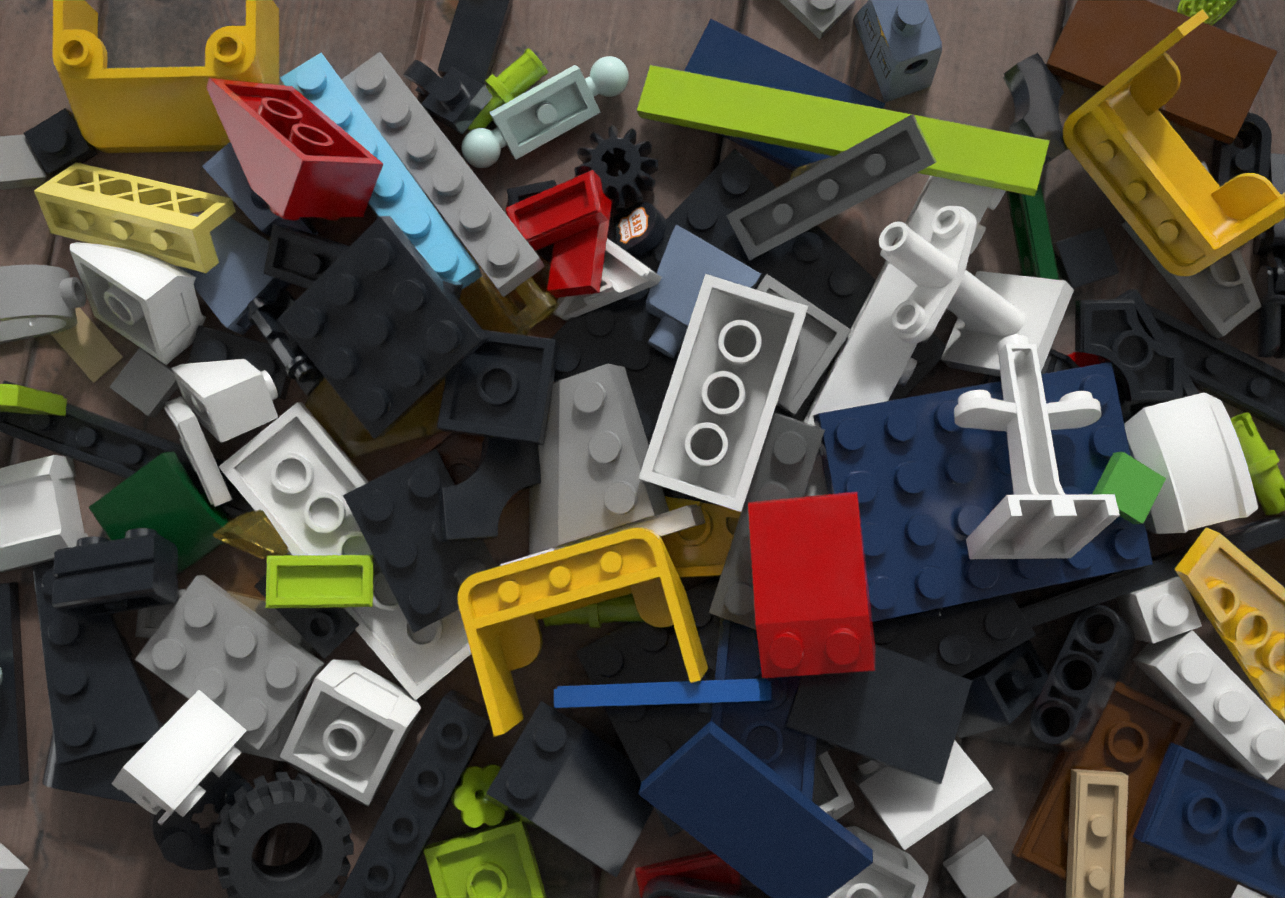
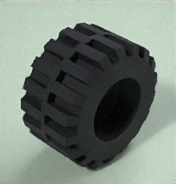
[212,772,354,898]

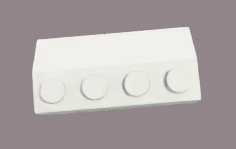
[639,274,808,512]

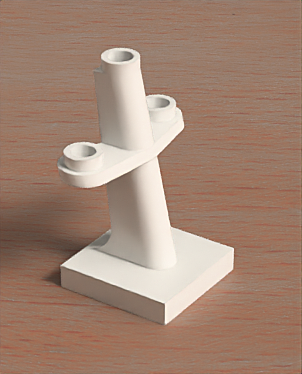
[879,205,1074,377]
[954,335,1120,559]

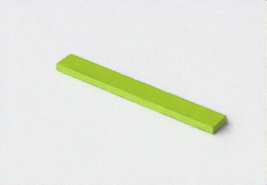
[637,65,1050,196]

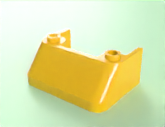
[52,0,279,153]
[1063,9,1285,276]
[458,527,708,737]

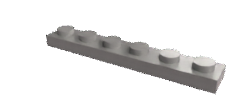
[341,52,545,297]

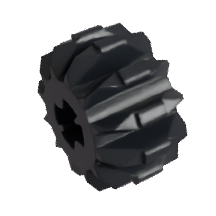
[574,125,658,212]

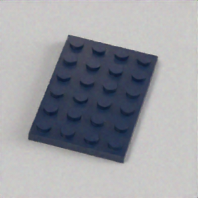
[813,362,1153,622]

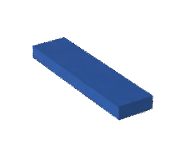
[554,678,772,708]

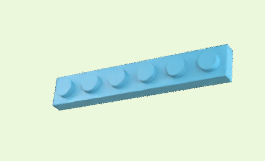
[280,53,482,289]

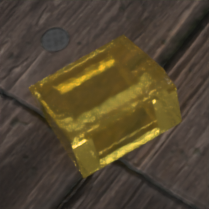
[213,509,289,559]

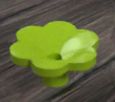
[451,764,505,828]

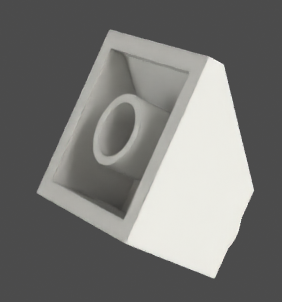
[851,740,993,850]

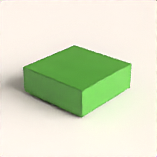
[1092,452,1166,524]

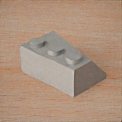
[529,364,669,555]

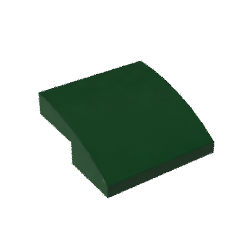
[89,452,237,577]

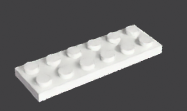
[219,402,472,700]

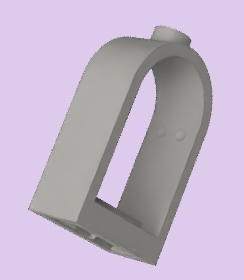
[0,265,86,344]

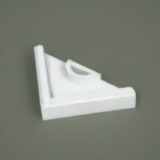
[551,238,662,321]
[164,396,232,507]

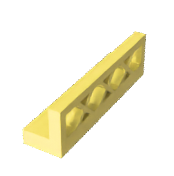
[34,162,236,273]

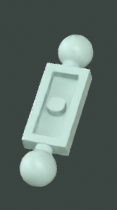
[461,56,629,168]

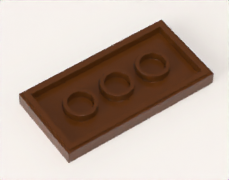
[1046,0,1278,145]
[1012,681,1194,881]

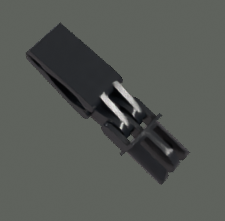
[1253,153,1285,359]

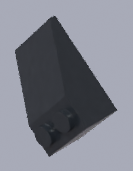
[484,701,654,878]

